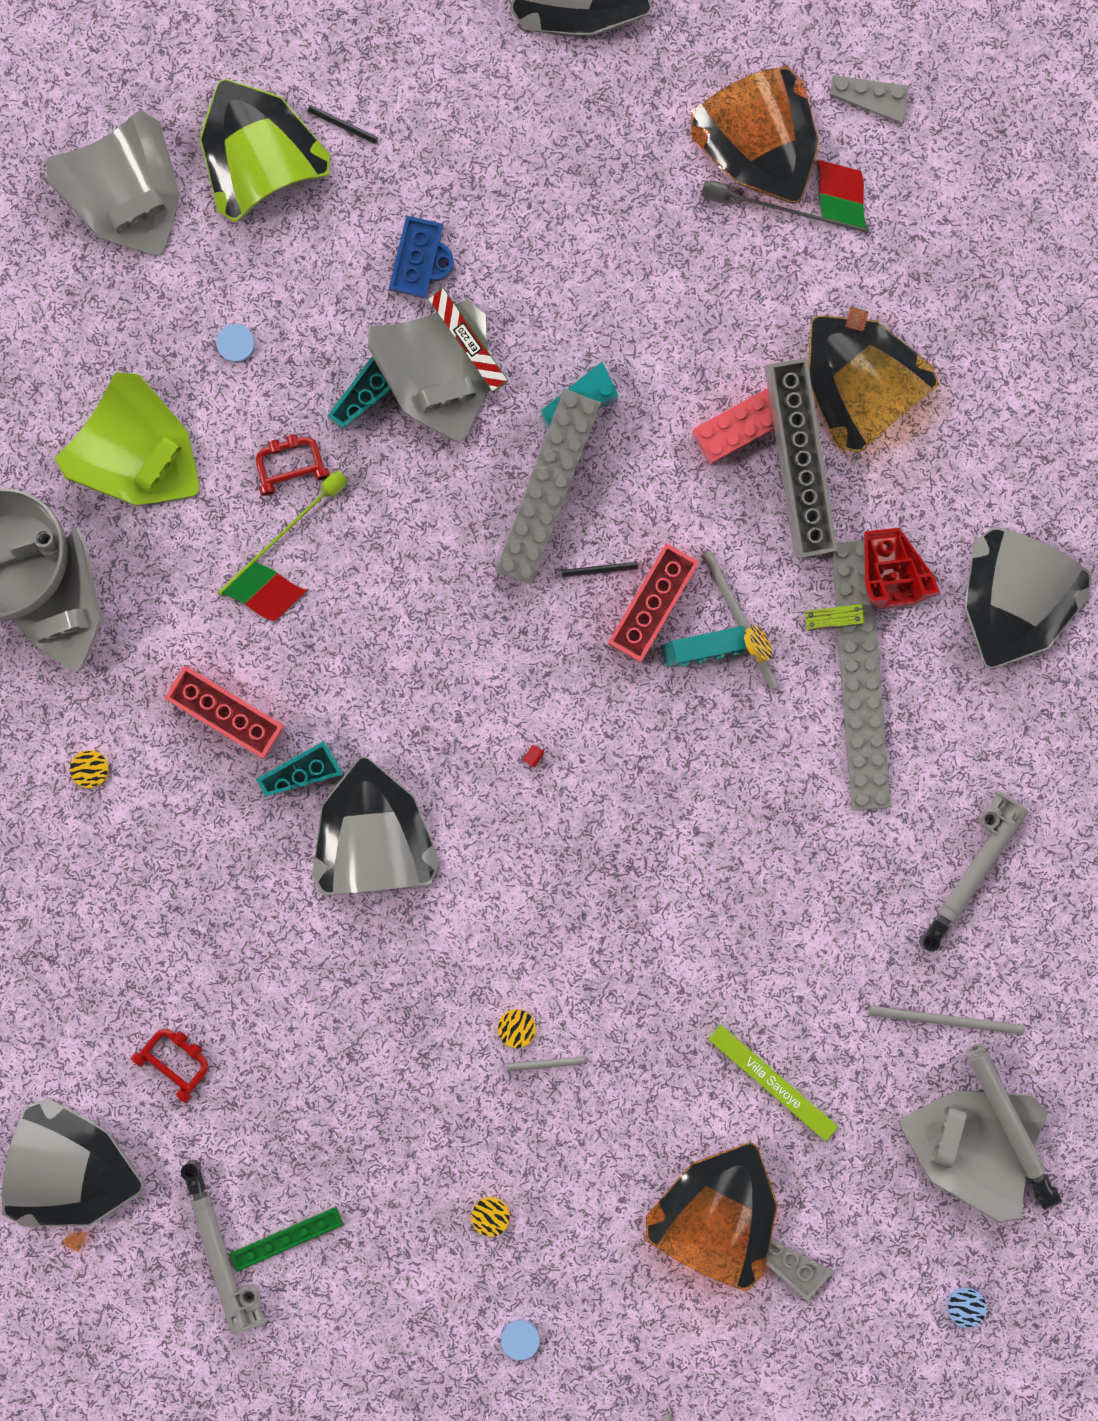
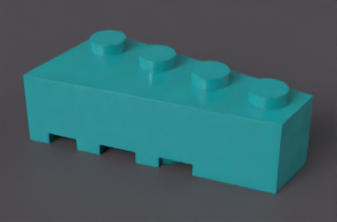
[327,356,392,430]
[541,361,619,428]
[661,626,747,668]
[256,739,344,796]

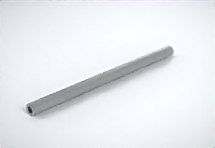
[702,550,780,691]
[869,1006,1024,1035]

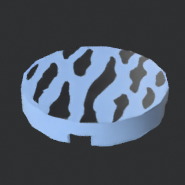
[947,1287,987,1328]

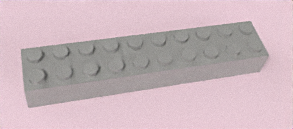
[764,358,838,558]
[495,389,601,585]

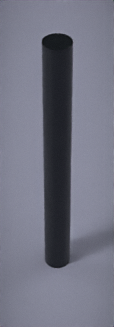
[307,105,378,144]
[562,562,638,577]

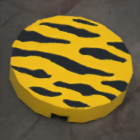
[744,625,772,663]
[70,750,109,788]
[497,1009,536,1048]
[471,1197,510,1237]

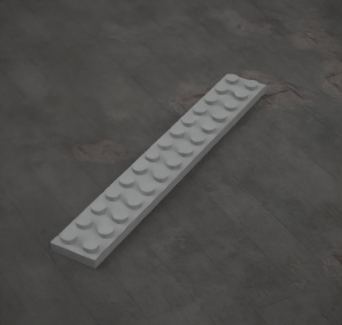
[831,541,891,810]

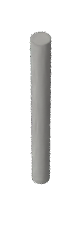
[507,1056,585,1071]

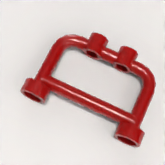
[256,434,330,496]
[130,1029,208,1104]

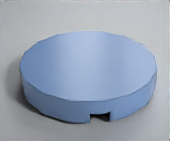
[216,324,255,363]
[501,1319,540,1360]

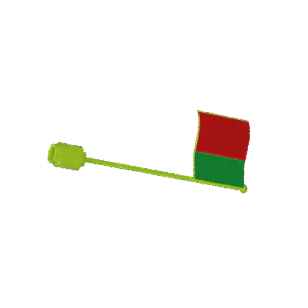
[217,470,349,621]

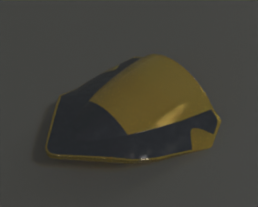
[808,316,940,454]

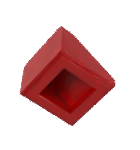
[523,745,544,767]

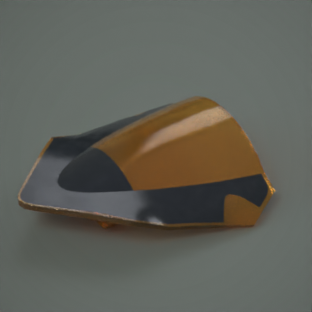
[691,66,820,204]
[646,1142,778,1292]

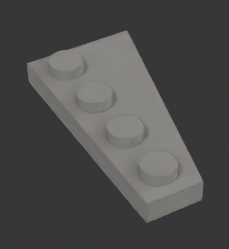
[830,75,908,125]
[760,1238,833,1301]

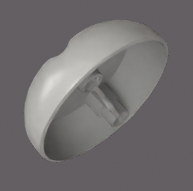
[0,489,68,621]

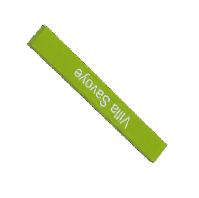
[708,1024,838,1141]

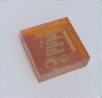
[845,307,869,331]

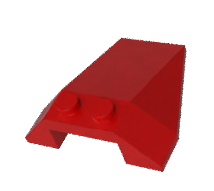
[864,528,940,610]

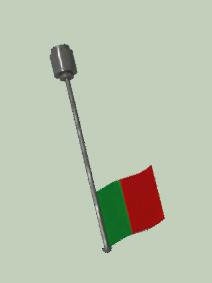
[701,159,870,234]

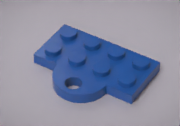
[389,215,454,299]

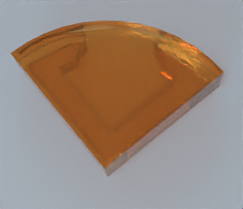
[61,1231,88,1252]

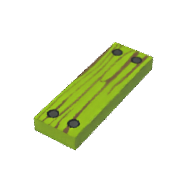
[805,604,865,630]

